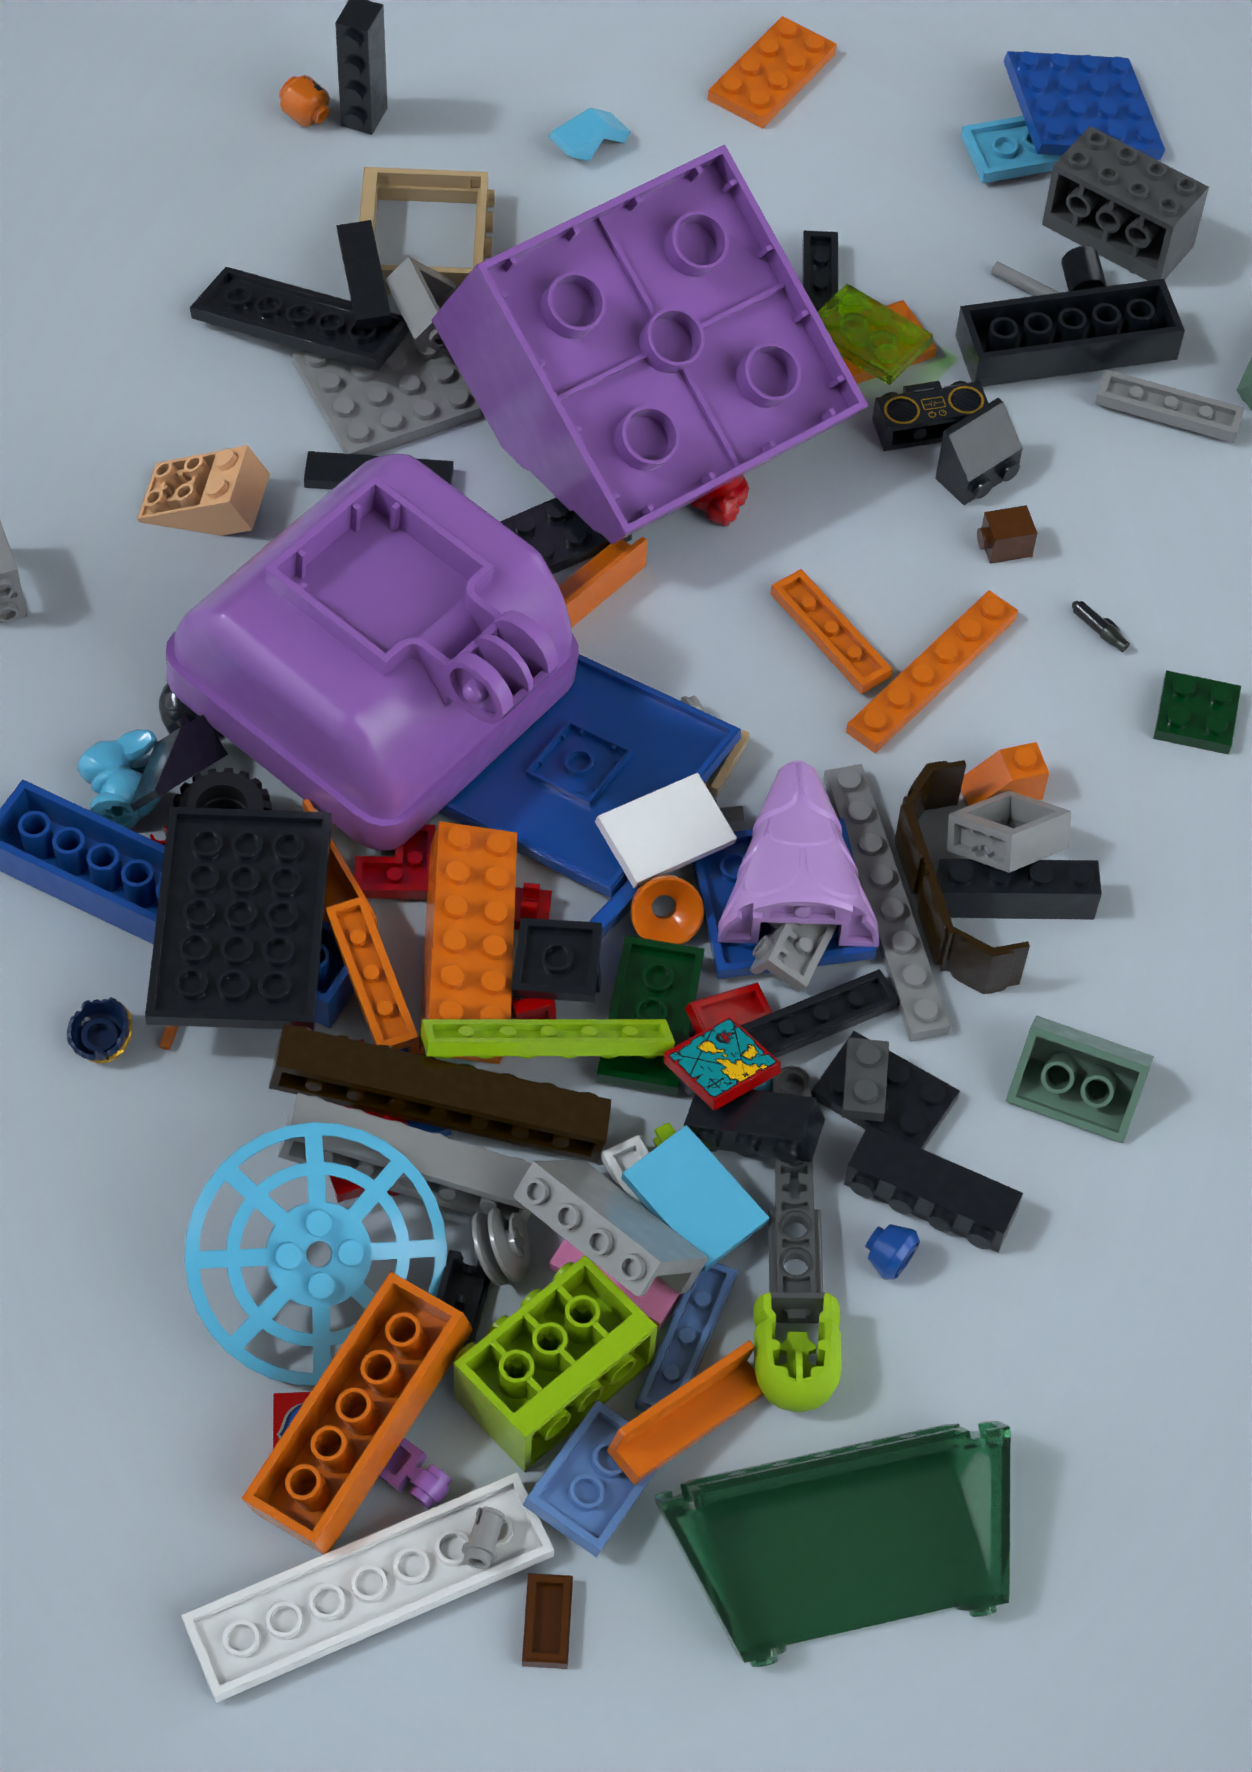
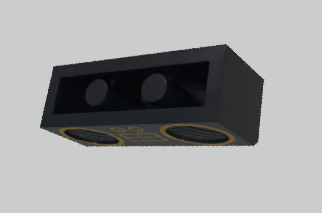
[872,381,988,451]

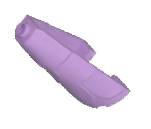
[718,761,879,947]

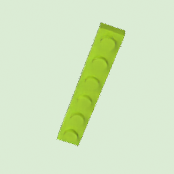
[420,1019,675,1059]

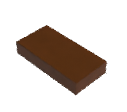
[522,1573,573,1669]

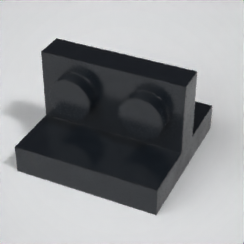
[511,918,603,1002]

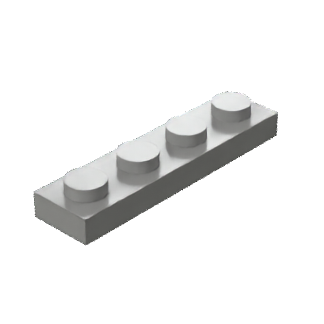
[1095,369,1245,443]

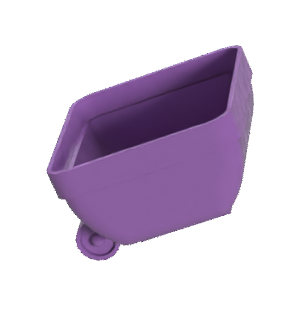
[166,454,579,851]

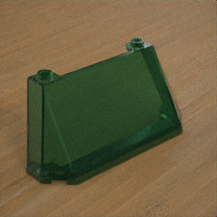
[654,1421,1011,1667]

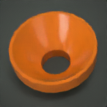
[630,875,704,945]

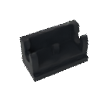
[437,1250,491,1349]

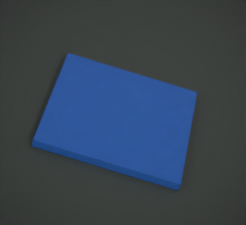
[438,654,742,898]

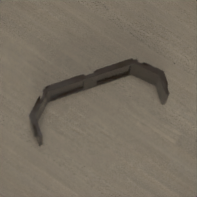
[895,760,1030,994]

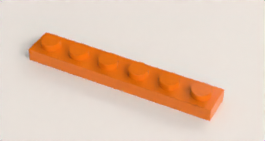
[846,590,1018,754]

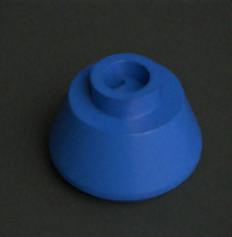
[865,1224,920,1280]

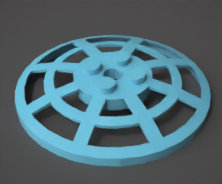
[184,1122,447,1386]

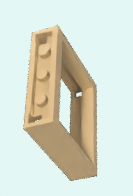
[359,167,495,295]

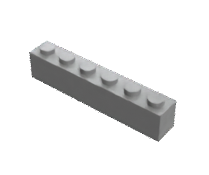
[278,1093,532,1226]

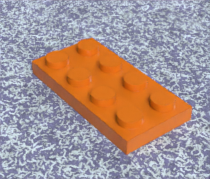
[707,16,837,129]

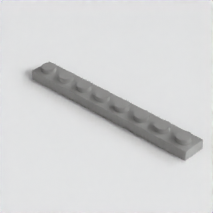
[823,764,951,1042]

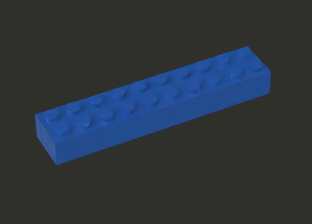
[0,779,355,1029]

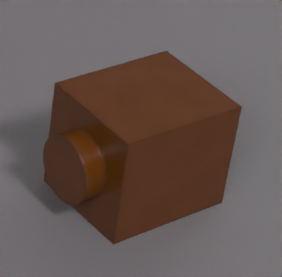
[977,505,1038,564]

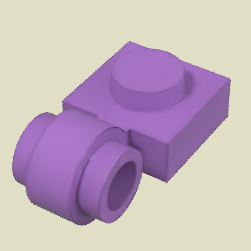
[379,1438,452,1509]

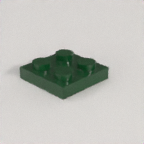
[1153,670,1241,755]

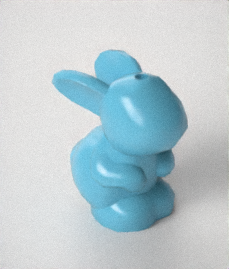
[77,729,161,829]

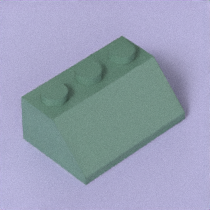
[1005,1015,1154,1143]

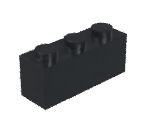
[684,1089,825,1163]

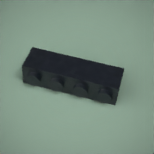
[335,0,388,135]
[936,859,1102,920]
[844,1126,1023,1253]

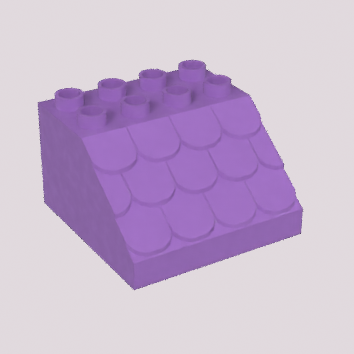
[431,144,869,544]

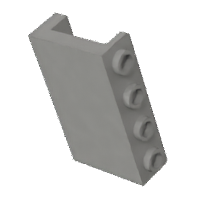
[514,1160,709,1296]

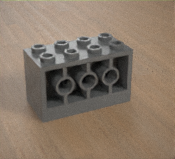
[1042,126,1209,281]

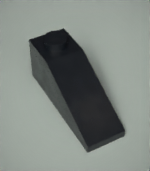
[130,715,228,811]

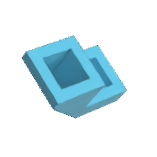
[549,108,631,161]

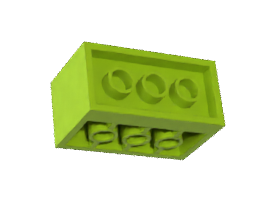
[453,1255,657,1472]

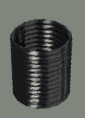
[1061,246,1107,291]

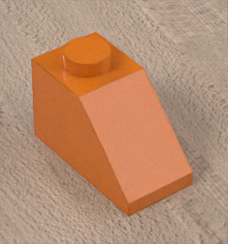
[961,742,1049,807]

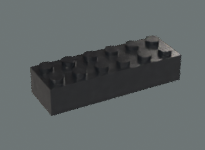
[955,279,1185,387]

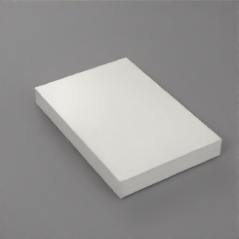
[595,773,737,888]

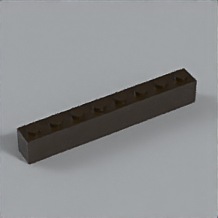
[268,1024,612,1163]

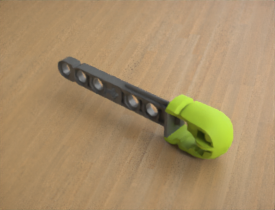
[753,1066,842,1412]

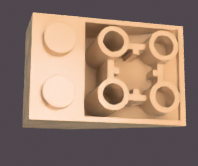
[137,445,270,536]

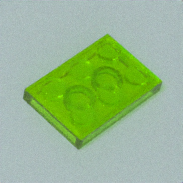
[817,283,933,385]

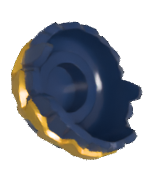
[67,997,133,1063]

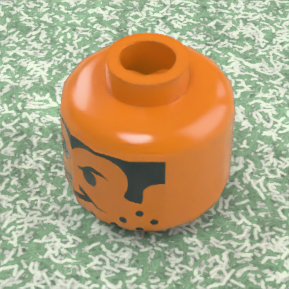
[279,75,330,127]

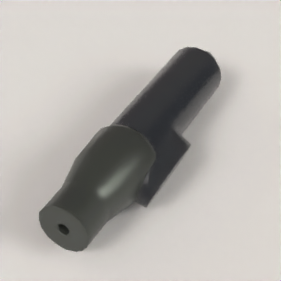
[1072,601,1130,652]

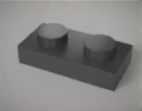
[841,1037,889,1122]

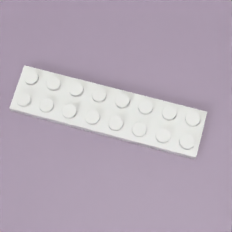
[181,1472,554,1703]

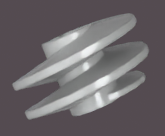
[472,1208,530,1286]

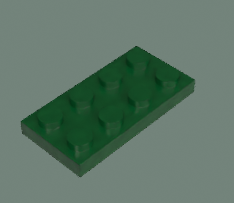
[596,935,705,1096]

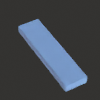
[635,1263,738,1412]

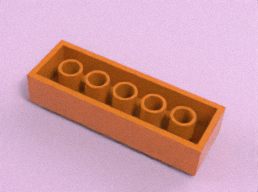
[419,821,517,1064]
[241,1271,473,1555]

